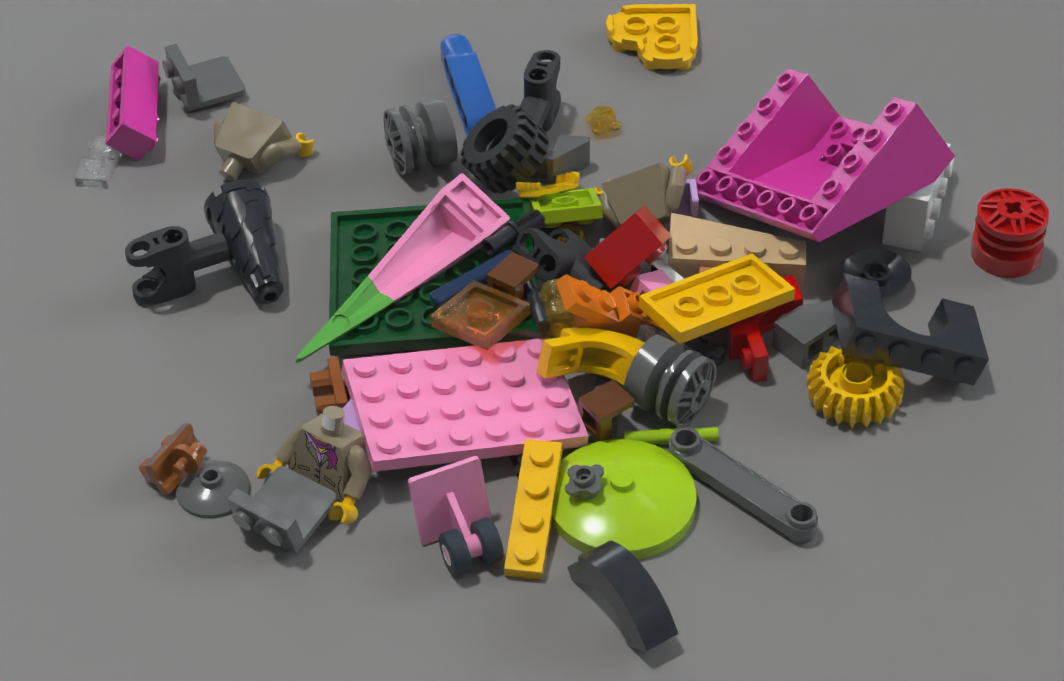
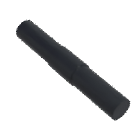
[523,278,551,332]

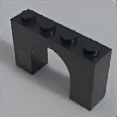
[831,274,989,386]

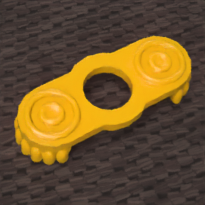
[516,172,580,198]

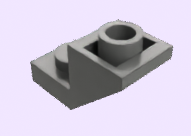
[526,135,590,184]

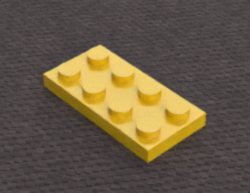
[638,253,795,344]

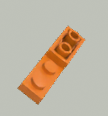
[556,274,663,338]

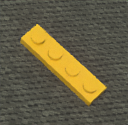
[504,439,562,580]

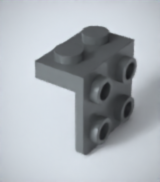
[162,44,246,111]
[227,466,338,554]

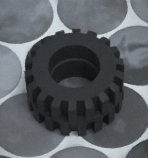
[460,104,549,193]

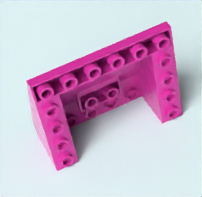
[696,68,955,242]

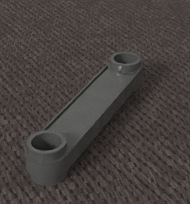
[669,427,818,544]

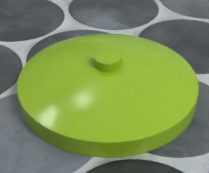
[551,439,696,560]

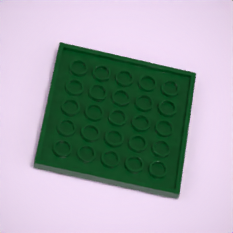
[329,198,541,356]

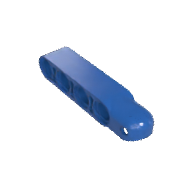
[440,34,496,137]

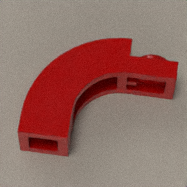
[728,275,803,383]

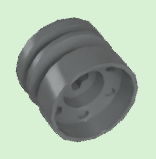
[383,96,458,175]
[624,335,716,428]

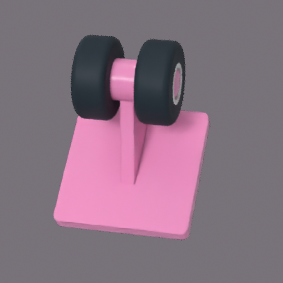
[408,456,504,576]

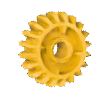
[806,346,905,428]

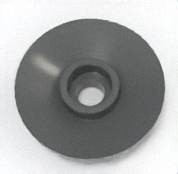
[176,460,250,518]

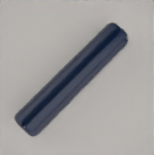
[429,250,512,310]

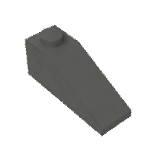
[772,300,840,369]

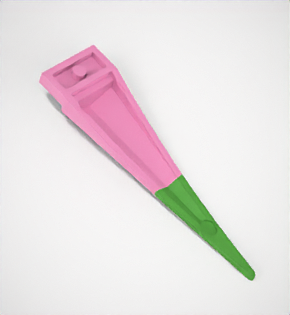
[295,173,511,363]

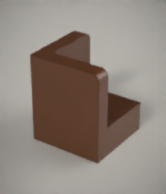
[487,252,539,314]
[579,379,634,441]

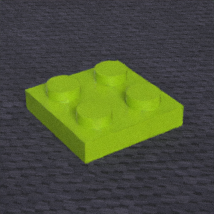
[529,188,603,228]

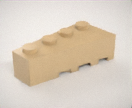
[668,213,806,295]

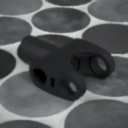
[520,50,561,132]
[125,226,230,305]
[516,228,612,293]

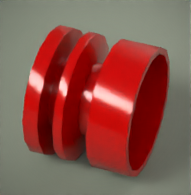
[971,188,1049,278]

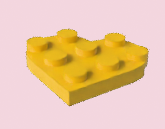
[606,4,698,71]

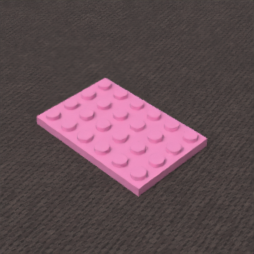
[342,338,589,472]

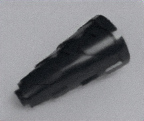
[204,180,284,304]

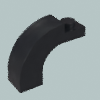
[567,540,679,651]

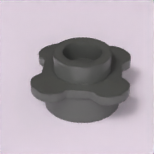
[565,464,604,500]

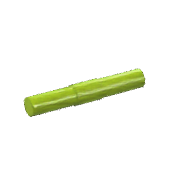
[623,427,719,445]

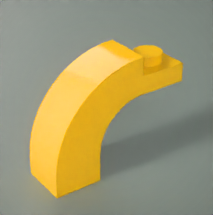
[536,327,645,386]

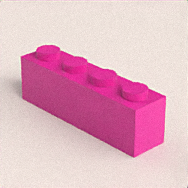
[105,45,161,161]

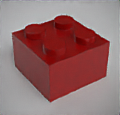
[584,205,671,289]

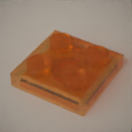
[430,280,530,350]

